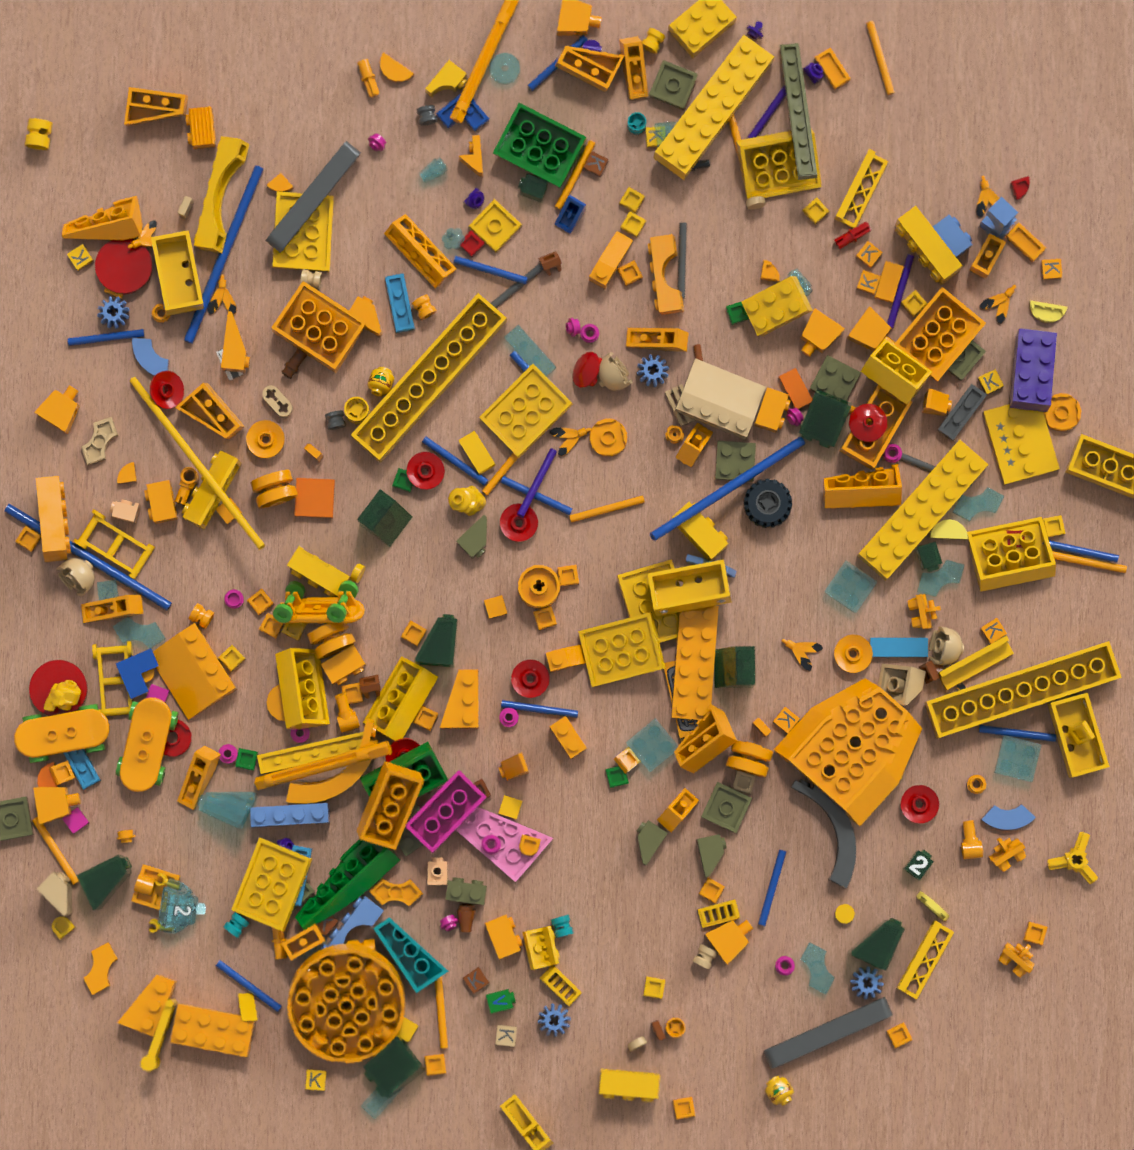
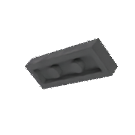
[938,384,987,441]

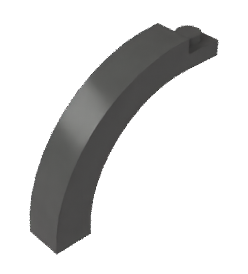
[791,779,856,889]

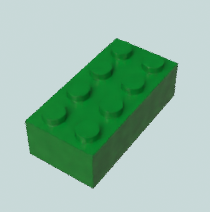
[360,742,448,798]

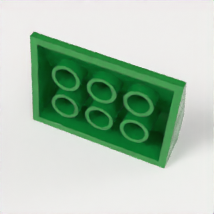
[493,103,587,188]

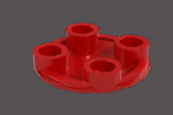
[573,352,602,388]

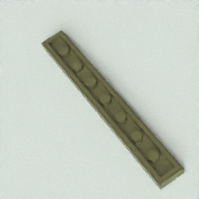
[780,43,817,180]

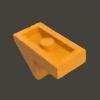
[459,135,483,177]

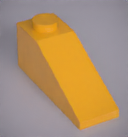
[619,36,648,99]
[589,231,633,289]
[221,311,250,373]
[626,328,689,352]
[81,595,144,623]
[177,746,221,810]
[498,753,529,781]

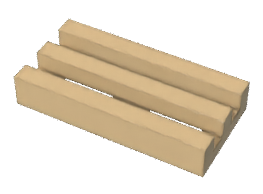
[665,384,695,427]

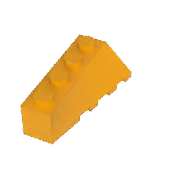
[823,464,902,509]

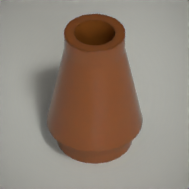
[457,903,476,933]

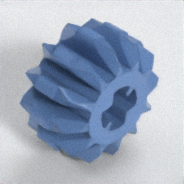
[97,296,130,329]
[637,355,669,387]
[850,966,884,999]
[538,1003,571,1037]

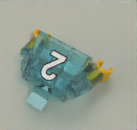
[149,873,206,933]

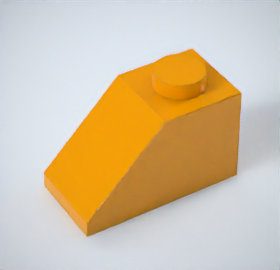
[349,296,382,337]
[922,389,952,416]
[675,423,714,468]
[546,645,586,673]
[657,788,699,833]

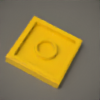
[468,199,522,253]

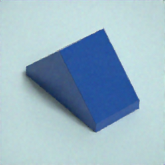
[554,195,586,234]

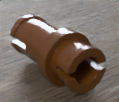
[281,349,307,379]

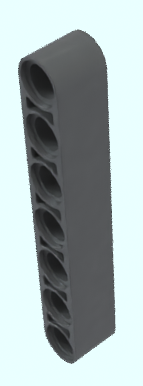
[265,141,361,253]
[763,997,893,1069]

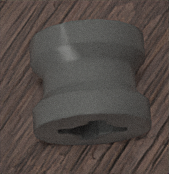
[416,105,438,125]
[325,410,346,430]

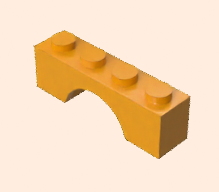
[648,234,684,315]

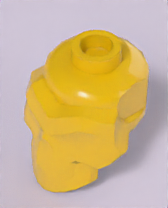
[448,486,486,516]
[43,680,81,711]

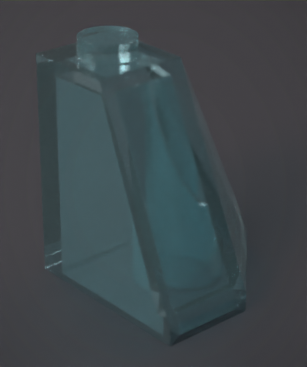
[197,792,258,829]

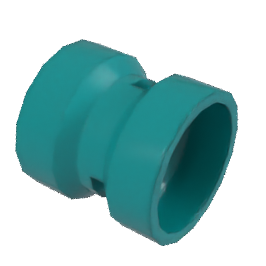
[627,112,646,135]
[223,912,250,938]
[551,915,574,938]

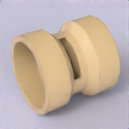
[300,269,322,291]
[692,944,718,970]

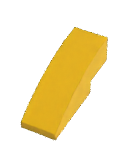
[500,1094,554,1150]

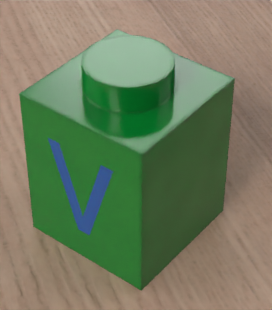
[486,989,516,1014]

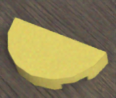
[1029,300,1067,323]
[929,519,968,540]
[916,891,950,921]

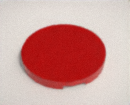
[95,239,153,295]
[29,660,88,716]

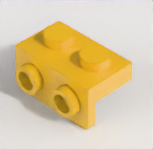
[522,926,559,970]

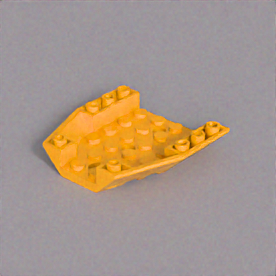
[773,678,922,826]

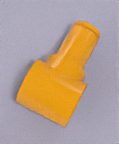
[174,467,199,506]
[335,693,360,733]
[961,820,983,860]

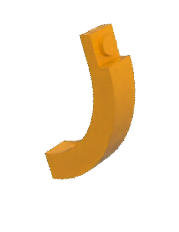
[286,718,379,804]

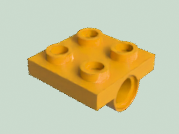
[131,864,180,912]

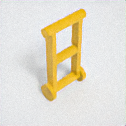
[73,509,155,580]
[92,641,133,716]
[141,999,177,1071]

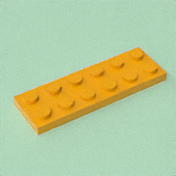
[671,606,719,720]

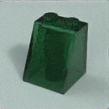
[799,389,852,448]
[357,489,413,547]
[415,614,458,668]
[714,646,755,688]
[76,854,132,910]
[847,918,905,971]
[363,1036,426,1099]

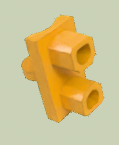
[907,594,941,629]
[988,837,1026,872]
[999,942,1035,977]

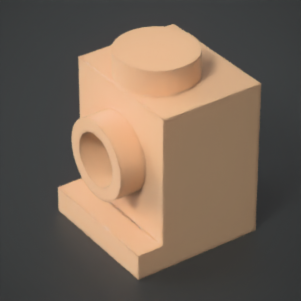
[110,500,141,524]
[428,858,448,885]

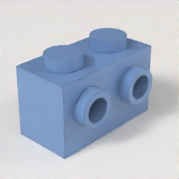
[933,214,972,258]

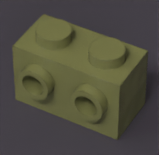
[445,877,487,905]

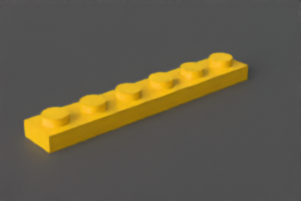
[257,732,372,774]

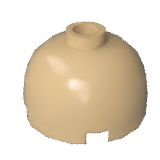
[597,352,632,391]
[56,558,95,596]
[929,626,964,665]

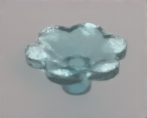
[442,228,465,249]

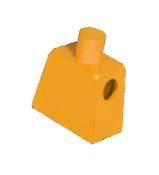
[557,0,602,36]
[847,306,895,352]
[801,308,845,357]
[34,385,80,434]
[33,787,81,824]
[705,920,753,964]

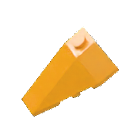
[61,196,143,240]

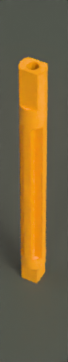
[450,0,519,123]
[254,741,392,790]

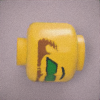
[367,367,395,397]
[765,1076,794,1106]

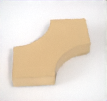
[81,417,118,466]

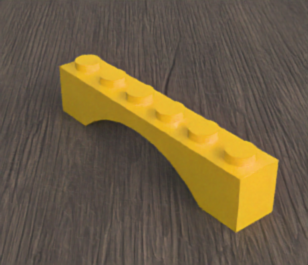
[194,136,249,253]

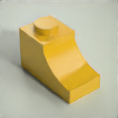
[425,60,467,97]

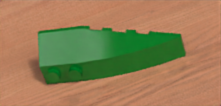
[295,839,400,930]

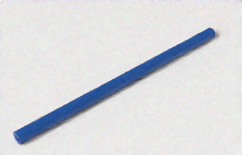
[184,165,264,344]
[650,437,805,541]
[4,504,172,611]

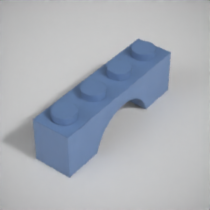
[979,196,1018,239]
[250,803,330,827]
[318,896,384,951]

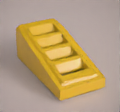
[697,899,740,928]
[539,965,582,1007]

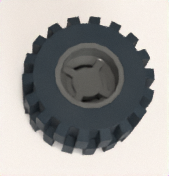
[744,479,792,528]

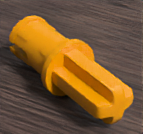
[357,59,379,97]
[271,927,287,959]

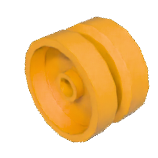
[250,470,298,509]
[518,565,560,609]
[307,623,356,660]
[726,740,774,778]

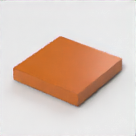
[295,478,335,518]

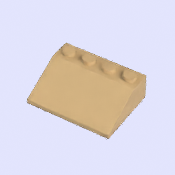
[675,358,766,440]

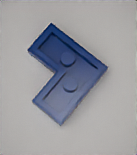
[436,93,489,132]
[116,648,159,699]

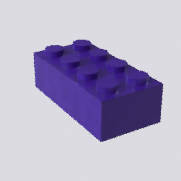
[1009,328,1057,412]

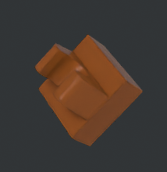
[538,251,562,276]
[919,660,944,684]
[359,674,381,699]

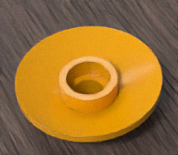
[246,420,285,458]
[834,634,873,673]

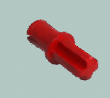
[834,222,871,250]

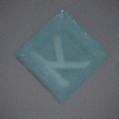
[97,580,119,600]

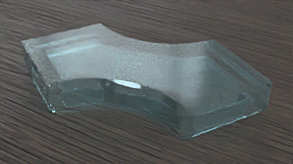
[952,487,1004,521]
[917,560,964,597]
[113,617,166,649]
[801,942,835,995]

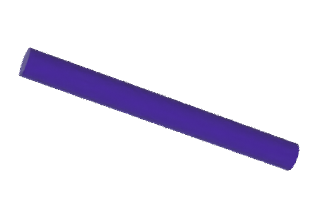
[747,84,786,139]
[887,254,914,329]
[517,448,557,518]

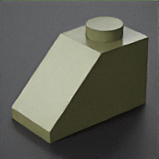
[456,515,487,559]
[637,820,667,865]
[697,834,727,877]

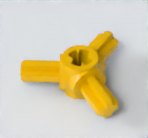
[1047,832,1098,884]

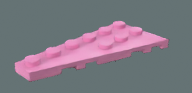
[456,807,553,882]

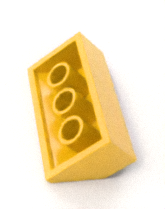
[182,450,242,530]
[275,648,330,729]
[363,656,438,741]

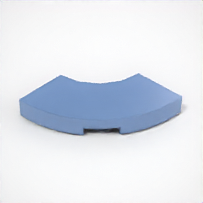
[132,338,169,376]
[686,554,737,578]
[981,804,1036,830]

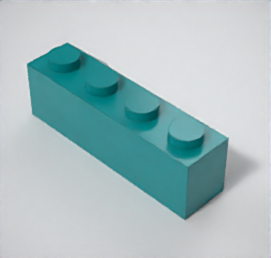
[373,917,449,993]

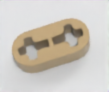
[262,385,293,418]

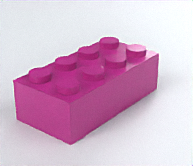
[405,770,487,853]

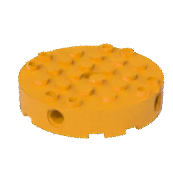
[287,944,405,1063]

